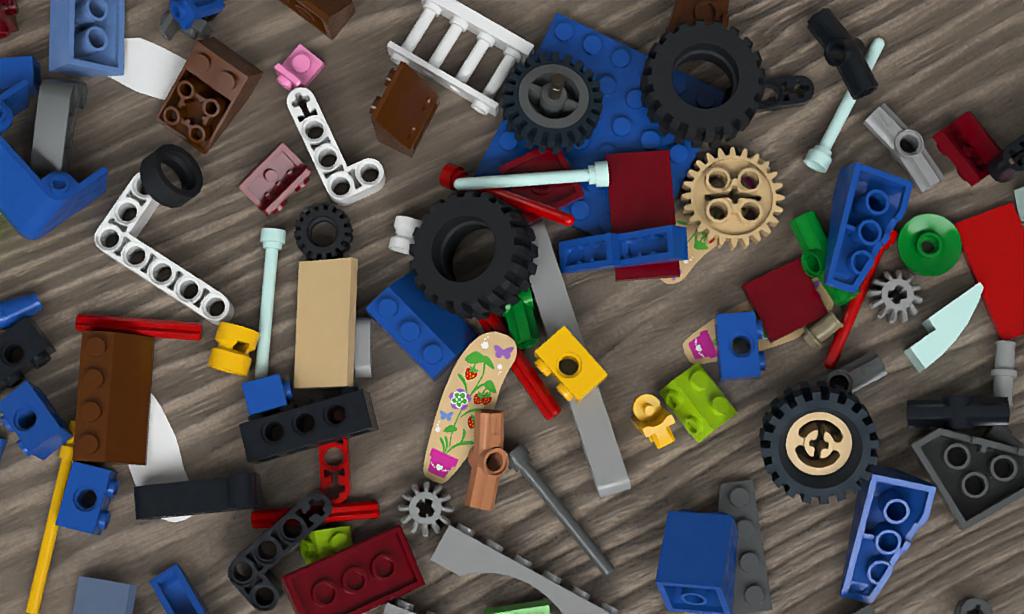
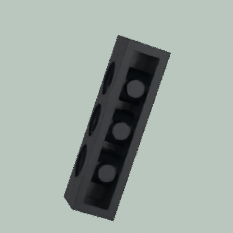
[0,316,57,393]
[239,386,379,464]

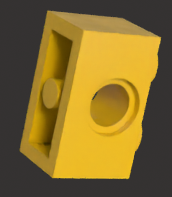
[534,326,608,404]

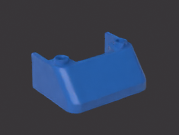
[0,79,108,240]

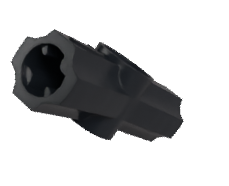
[807,8,878,100]
[906,395,1010,430]

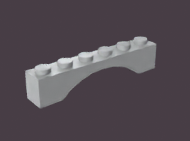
[430,523,620,614]

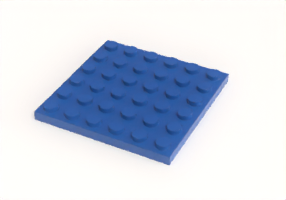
[474,13,725,236]

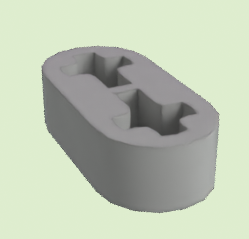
[354,317,373,378]

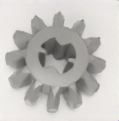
[866,269,923,324]
[398,481,454,537]

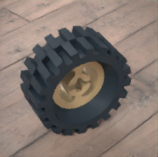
[759,381,879,505]

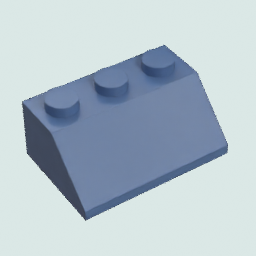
[49,0,125,77]

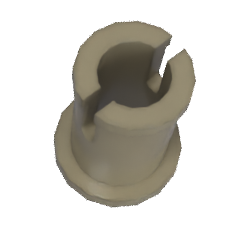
[801,310,844,350]

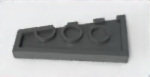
[717,480,773,614]

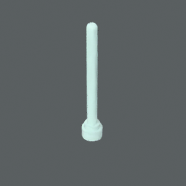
[804,37,885,173]
[454,161,609,191]
[255,228,286,379]

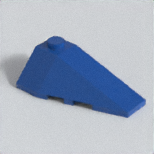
[823,162,913,294]
[840,464,937,603]

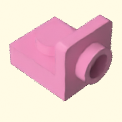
[274,44,325,91]

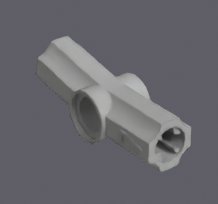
[863,103,945,194]

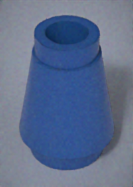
[0,292,43,331]

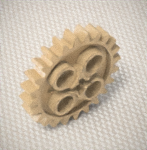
[680,147,785,250]

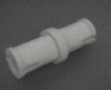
[990,340,1017,408]

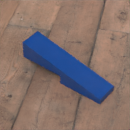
[558,225,688,274]

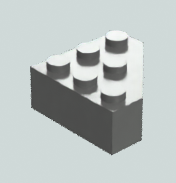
[908,428,1024,530]

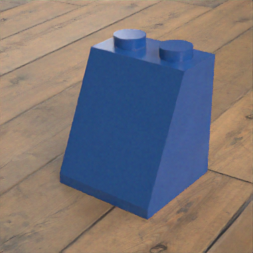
[655,509,738,614]

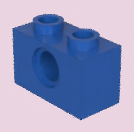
[714,311,766,382]
[0,380,74,460]
[55,461,120,535]

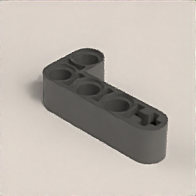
[30,78,88,179]

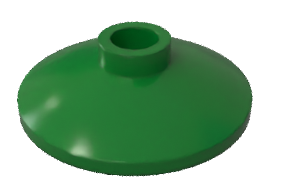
[897,213,962,277]

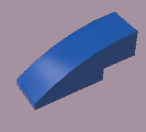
[149,563,211,614]

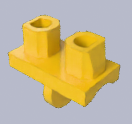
[630,393,675,449]

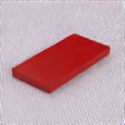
[953,202,1024,341]

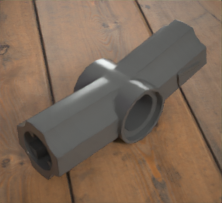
[787,350,888,394]

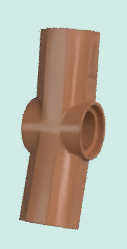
[464,409,509,511]

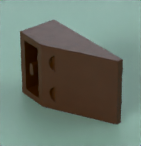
[155,37,264,155]
[369,61,440,158]

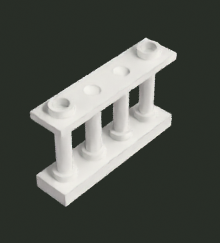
[387,0,534,116]

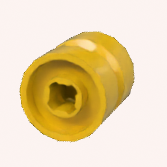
[207,322,260,377]

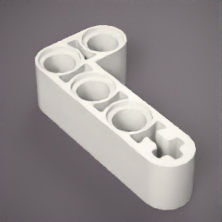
[287,87,386,206]

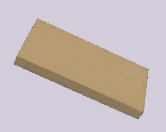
[294,257,358,389]

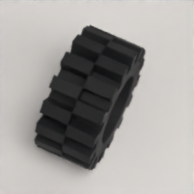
[294,203,353,261]

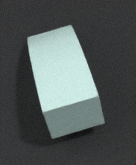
[904,282,984,372]

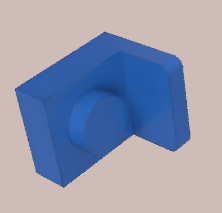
[169,0,225,30]

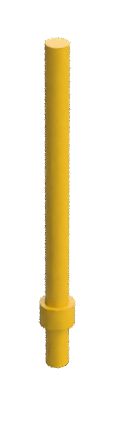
[25,420,75,614]

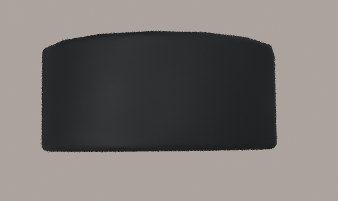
[140,144,203,208]

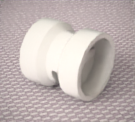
[388,216,423,255]

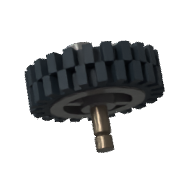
[501,52,603,154]

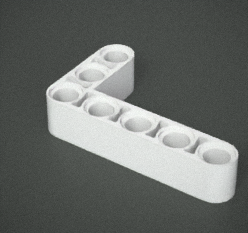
[94,172,234,325]

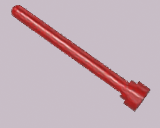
[439,163,575,227]
[824,230,898,369]

